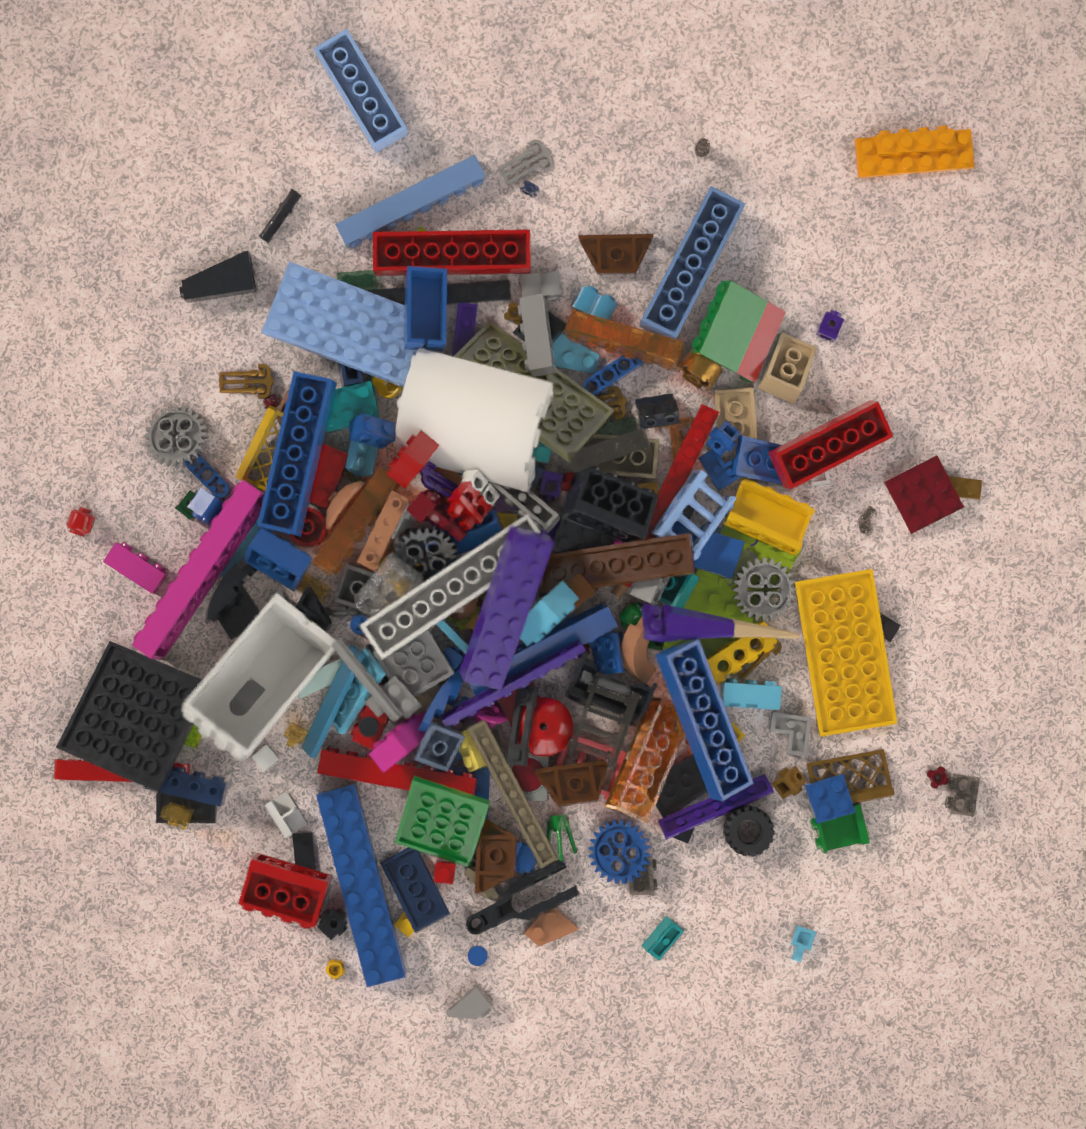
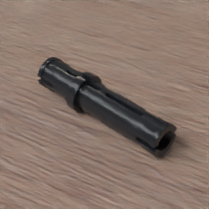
[258,189,302,244]

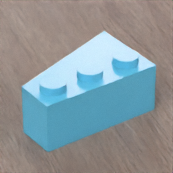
[720,678,782,710]

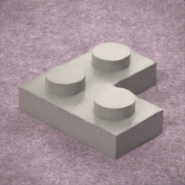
[365,676,421,719]
[769,712,812,757]

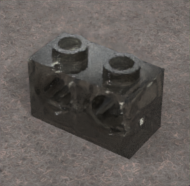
[945,773,980,817]

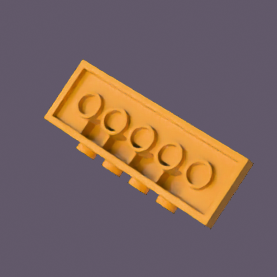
[854,125,975,178]

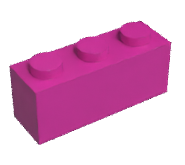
[103,541,168,594]

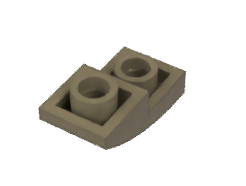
[465,867,499,900]

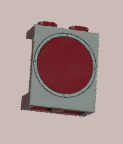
[509,753,550,801]

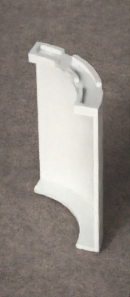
[394,348,553,492]

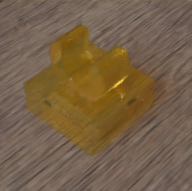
[284,722,309,749]

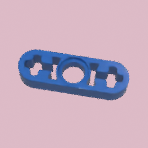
[185,453,230,498]

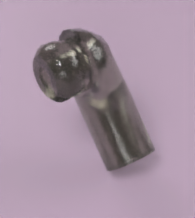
[858,506,876,536]

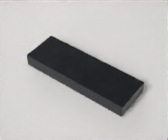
[292,832,316,870]

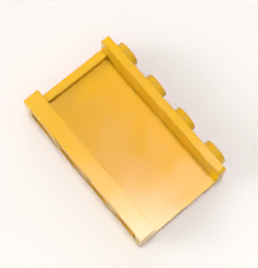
[723,478,815,556]

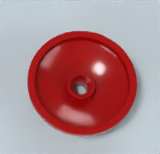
[517,697,573,757]

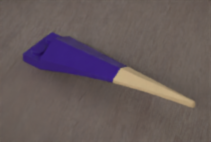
[642,604,801,642]

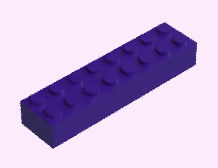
[459,526,554,690]

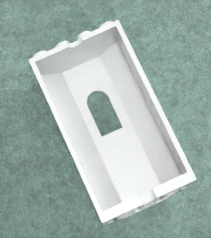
[182,593,336,761]

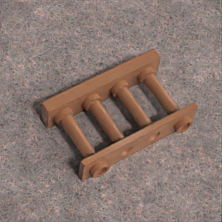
[357,491,412,571]

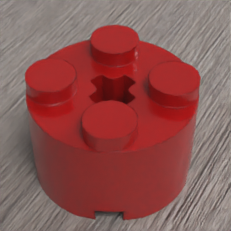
[289,507,329,548]

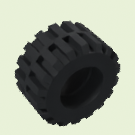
[723,805,775,857]

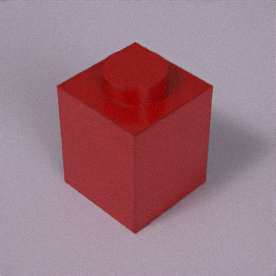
[434,860,456,884]

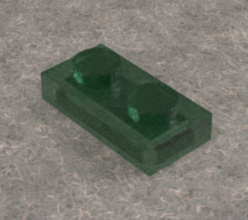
[337,270,378,290]

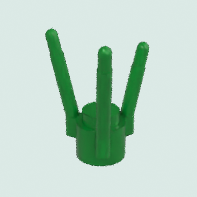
[547,815,577,861]

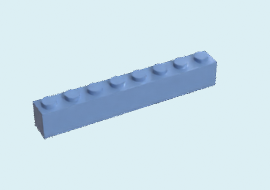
[335,155,486,249]

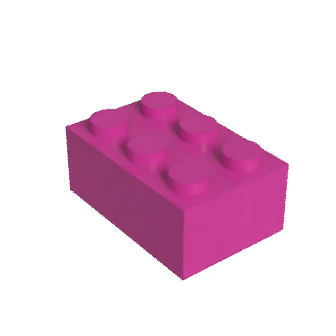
[369,711,432,772]

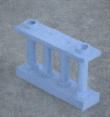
[650,470,737,561]

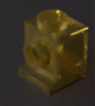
[160,802,194,830]

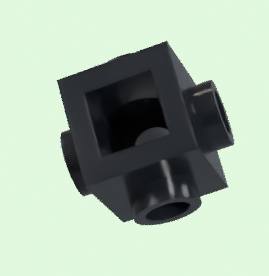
[317,907,348,940]

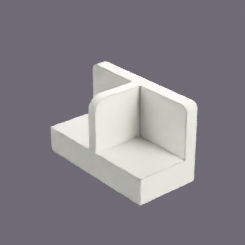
[265,792,307,838]

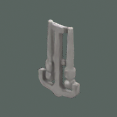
[498,140,553,186]

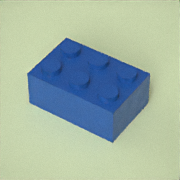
[244,527,312,592]

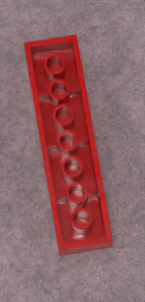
[373,229,531,276]

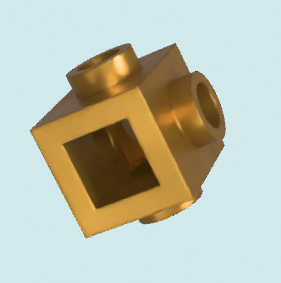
[771,765,807,799]

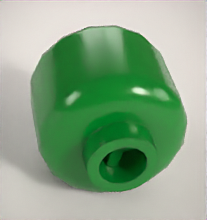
[619,601,643,630]

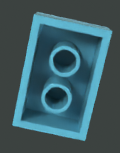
[520,581,579,646]

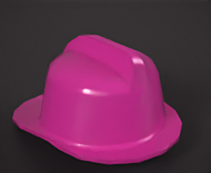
[473,702,507,728]

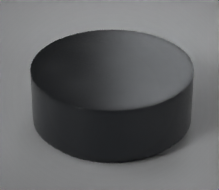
[358,717,379,737]

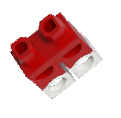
[447,469,500,530]

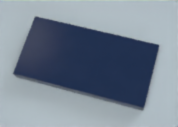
[380,847,451,933]

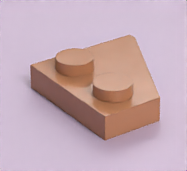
[524,908,579,946]

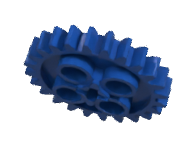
[588,819,652,884]

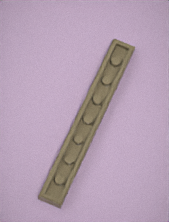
[467,720,558,868]

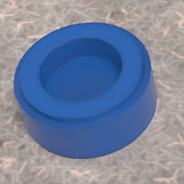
[468,945,487,966]

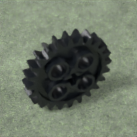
[393,524,458,583]

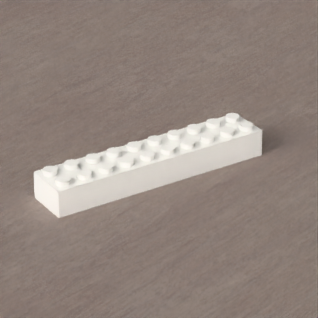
[360,514,540,659]

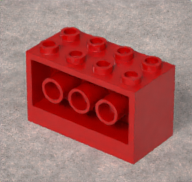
[238,853,333,929]

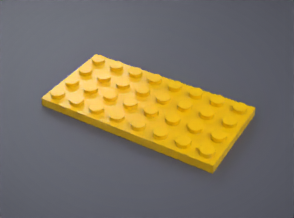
[794,568,898,737]

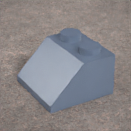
[413,722,465,772]

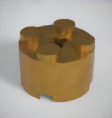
[677,350,723,391]

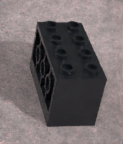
[560,465,659,543]

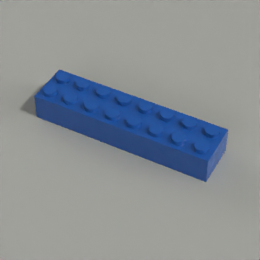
[257,371,337,537]
[655,639,754,801]

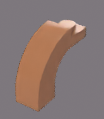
[621,617,657,684]

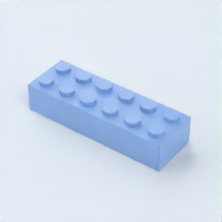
[313,29,408,154]

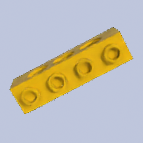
[706,621,778,686]

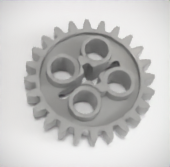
[144,405,209,468]
[732,557,796,622]

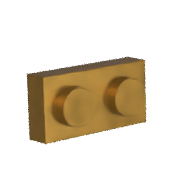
[948,476,982,500]

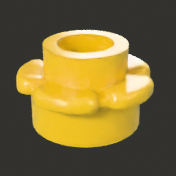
[326,959,345,979]

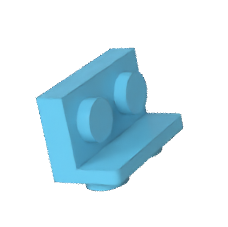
[345,441,379,477]

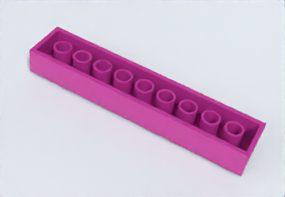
[132,480,265,660]

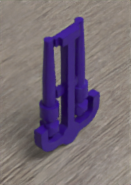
[419,461,458,498]

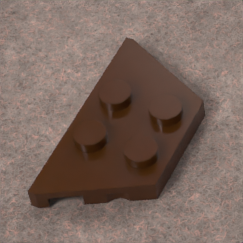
[578,234,653,275]
[534,759,610,807]
[475,818,517,894]

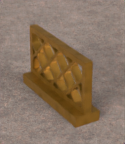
[807,749,895,804]

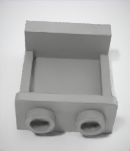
[229,680,265,716]

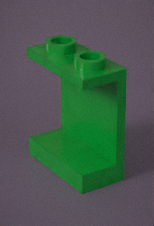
[810,803,870,854]

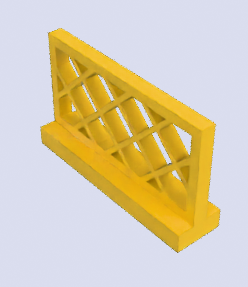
[235,405,284,490]

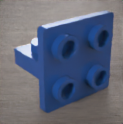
[591,632,626,675]

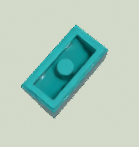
[641,916,684,961]

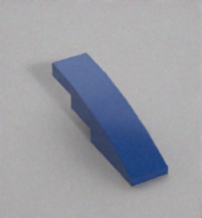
[418,667,463,733]

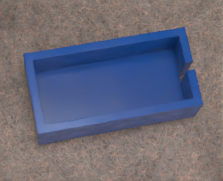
[404,266,447,352]

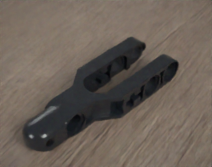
[466,859,580,935]

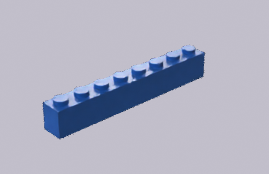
[468,601,618,696]

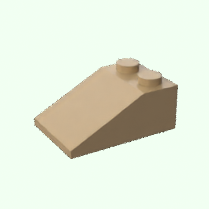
[758,332,817,404]

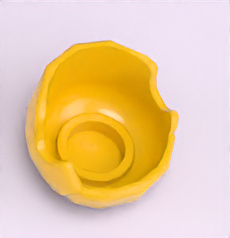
[372,377,403,399]

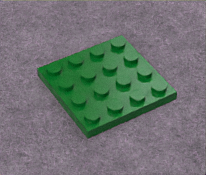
[395,776,490,867]

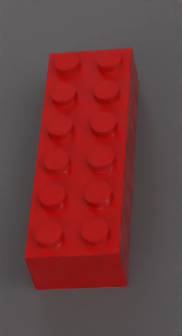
[768,400,894,489]

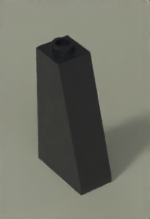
[179,251,256,303]

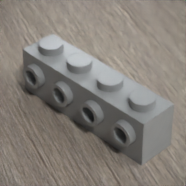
[518,293,556,377]
[488,481,561,533]

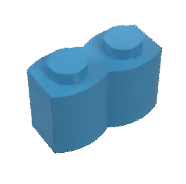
[572,285,618,326]

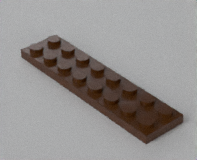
[539,533,695,596]

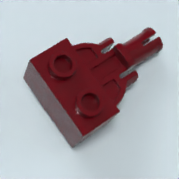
[406,490,467,542]

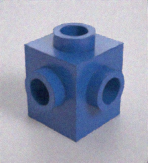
[706,420,741,456]

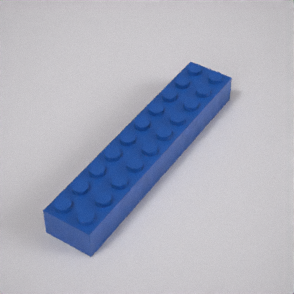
[316,783,407,987]

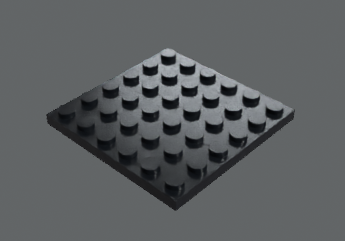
[56,641,203,794]

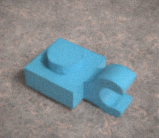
[791,925,816,962]

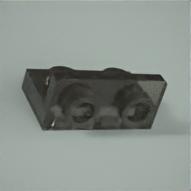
[628,855,658,896]

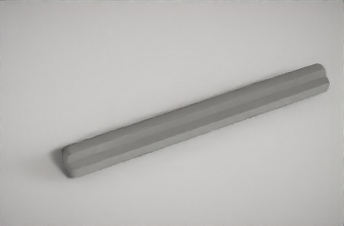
[332,639,402,721]

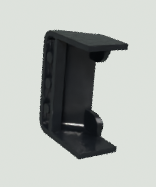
[565,652,658,727]

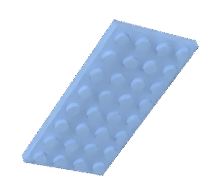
[261,261,425,388]

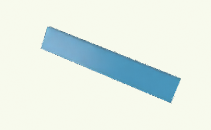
[301,645,365,758]

